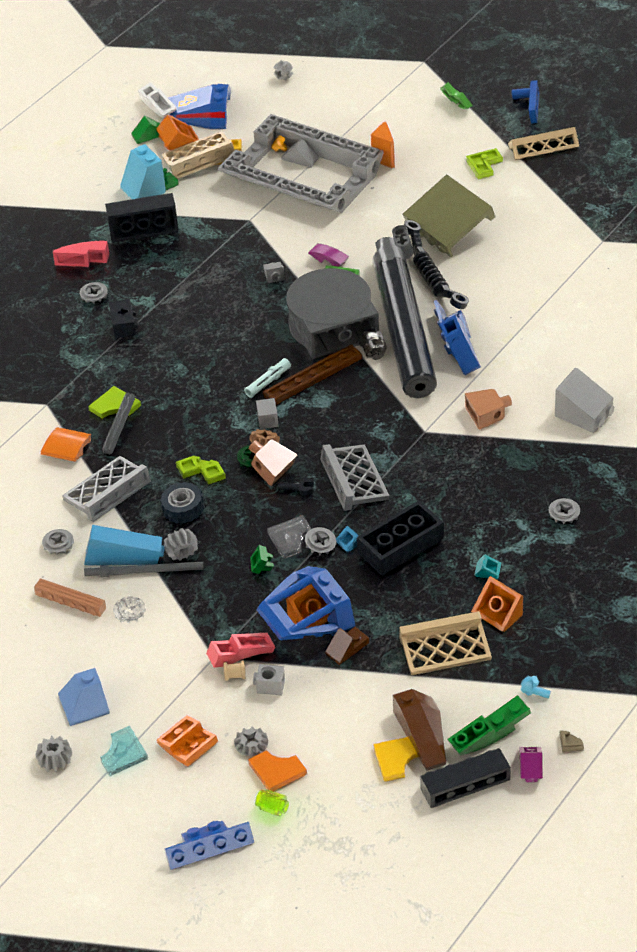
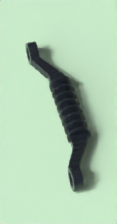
[404,220,469,309]

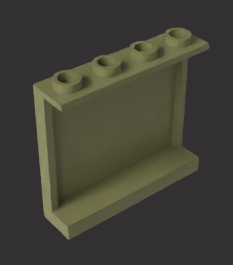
[402,174,496,257]

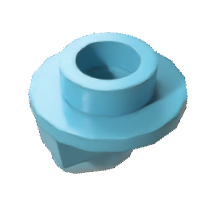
[521,676,551,698]

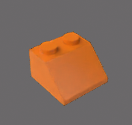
[156,114,202,151]

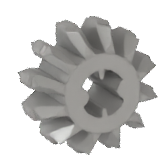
[164,528,198,561]
[35,735,72,772]

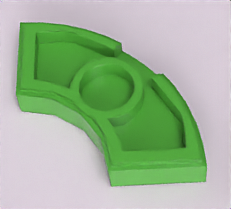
[440,82,472,109]

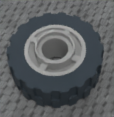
[160,482,205,523]

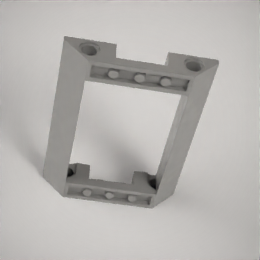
[218,114,384,213]

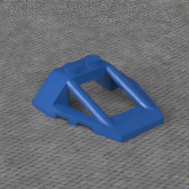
[257,566,355,640]

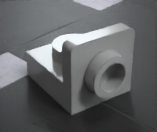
[263,262,285,283]

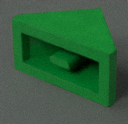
[131,115,160,144]

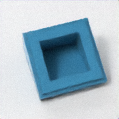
[336,526,359,552]

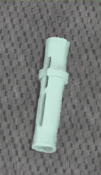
[244,358,291,398]

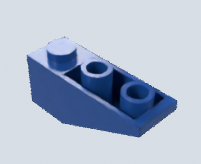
[440,315,481,375]

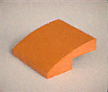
[41,427,91,462]
[156,715,218,767]

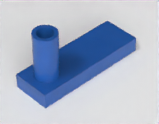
[512,80,539,123]

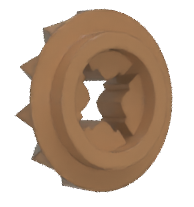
[249,429,280,446]

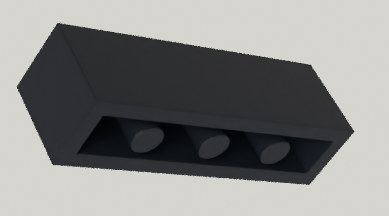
[420,748,511,808]

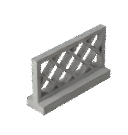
[321,444,389,511]
[62,456,151,522]

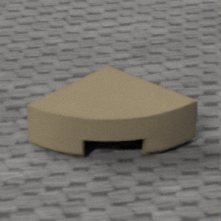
[560,730,584,752]

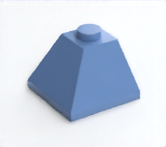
[58,668,110,726]

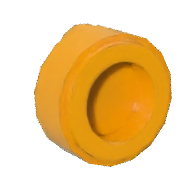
[271,135,288,152]

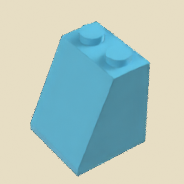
[120,144,166,199]

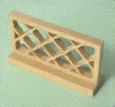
[162,131,235,179]
[399,611,492,676]

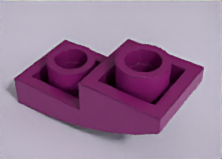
[308,243,349,267]

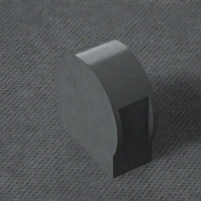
[286,268,380,359]

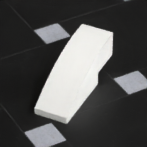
[138,82,177,118]

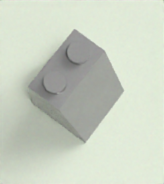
[555,367,615,433]

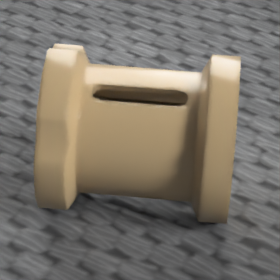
[223,661,246,681]

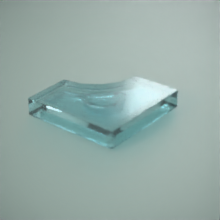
[100,726,148,776]

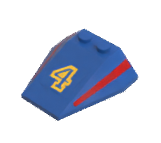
[164,83,231,129]

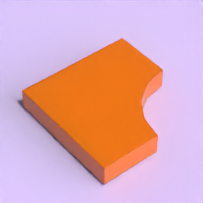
[248,750,307,793]

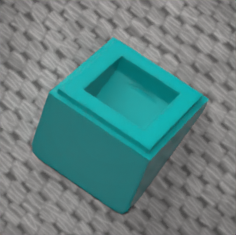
[474,554,501,579]

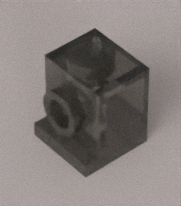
[359,331,388,360]

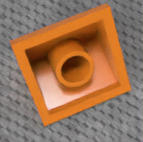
[371,122,395,168]
[471,576,523,632]
[286,584,331,628]

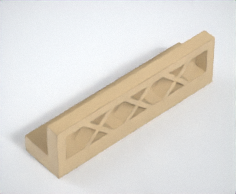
[508,127,579,160]

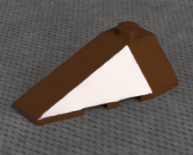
[393,689,446,771]

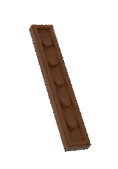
[263,344,363,405]

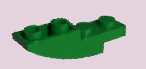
[447,695,531,755]

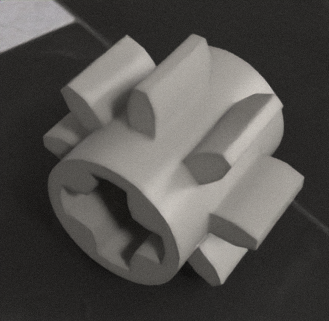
[273,60,293,81]

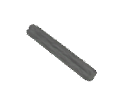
[102,393,135,455]

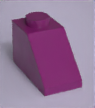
[519,747,543,782]

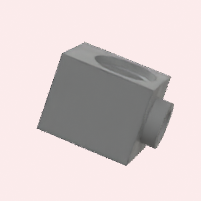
[256,398,279,429]
[253,664,285,695]

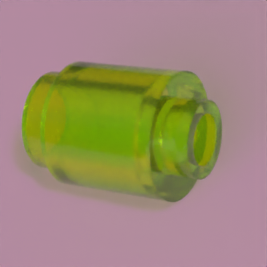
[255,789,289,817]

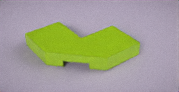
[176,456,226,484]

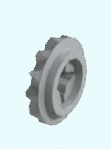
[80,282,108,304]
[549,498,580,524]
[305,527,336,555]
[42,529,74,555]
[234,726,268,756]

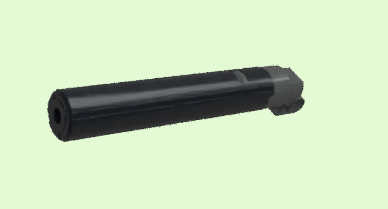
[373,225,437,398]

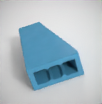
[84,525,165,566]

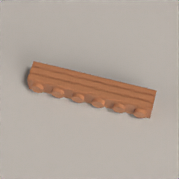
[34,578,106,617]

